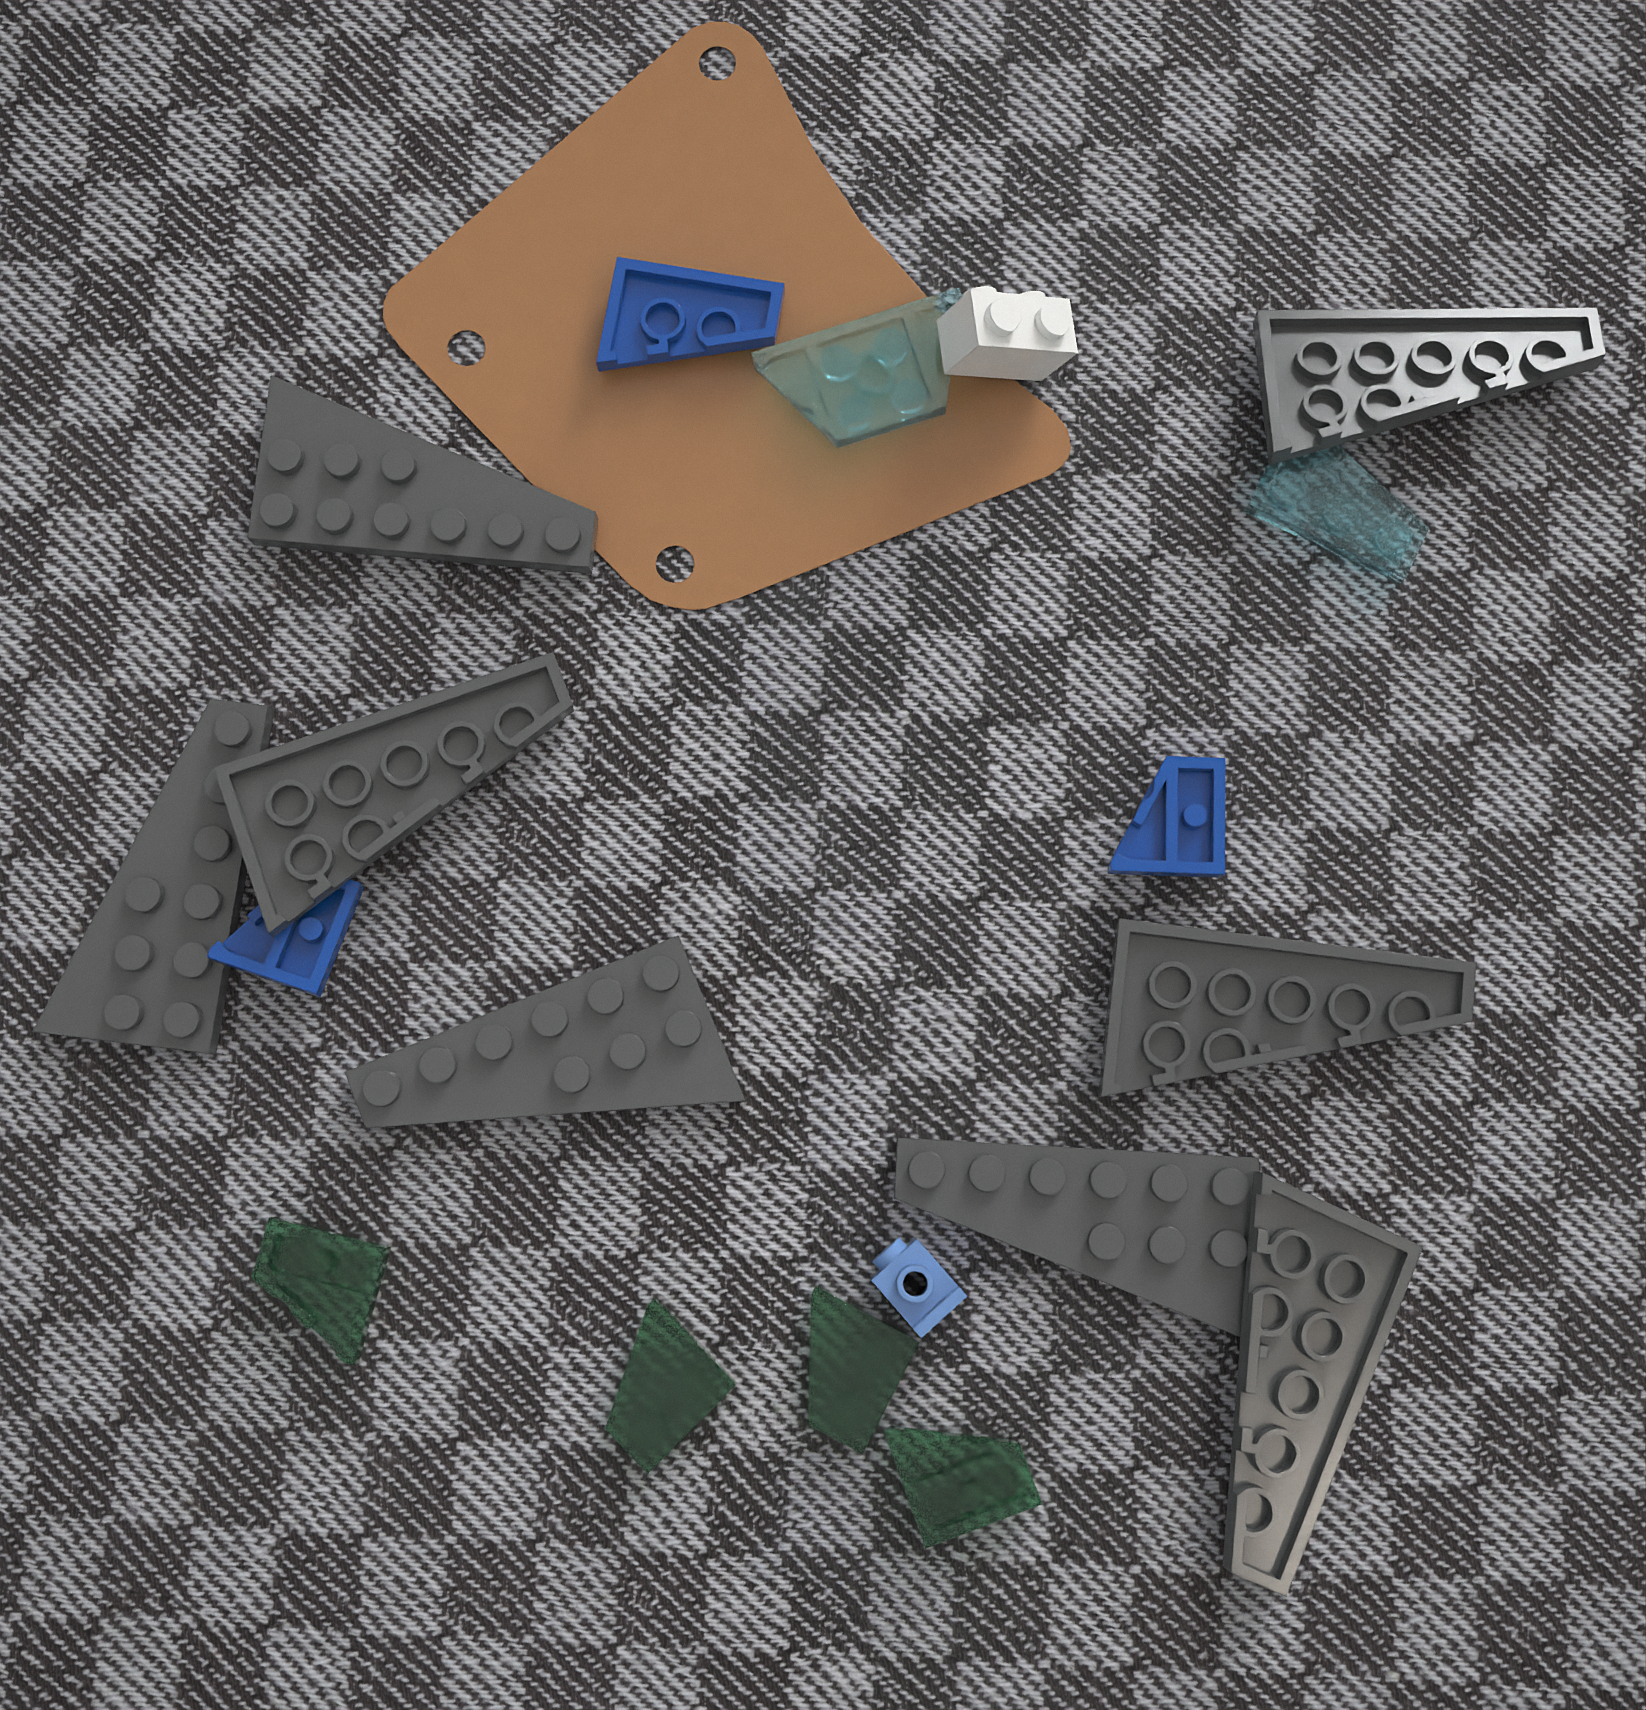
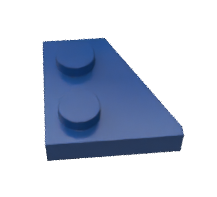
[1108,756,1225,878]
[207,880,364,998]

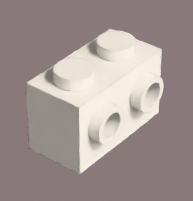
[936,286,1078,381]

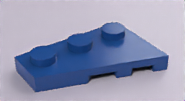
[596,257,785,372]

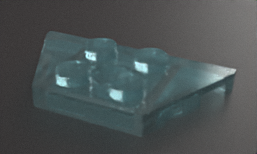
[751,287,962,448]

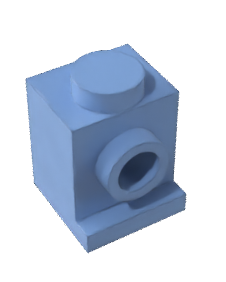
[870,1237,967,1338]

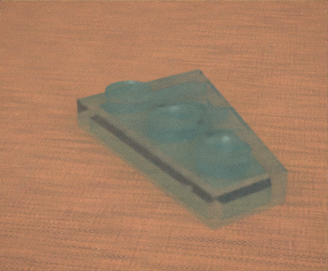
[1244,445,1429,584]

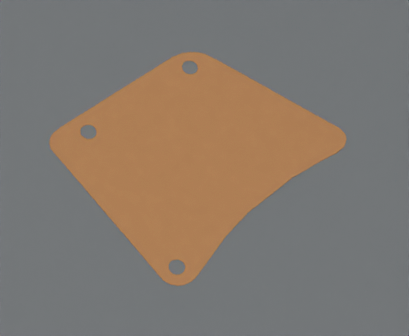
[383,22,1071,610]

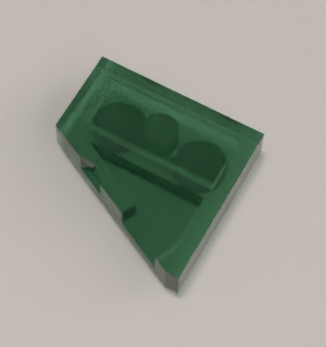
[251,1217,391,1365]
[808,1285,920,1454]
[605,1297,737,1474]
[883,1425,1042,1549]

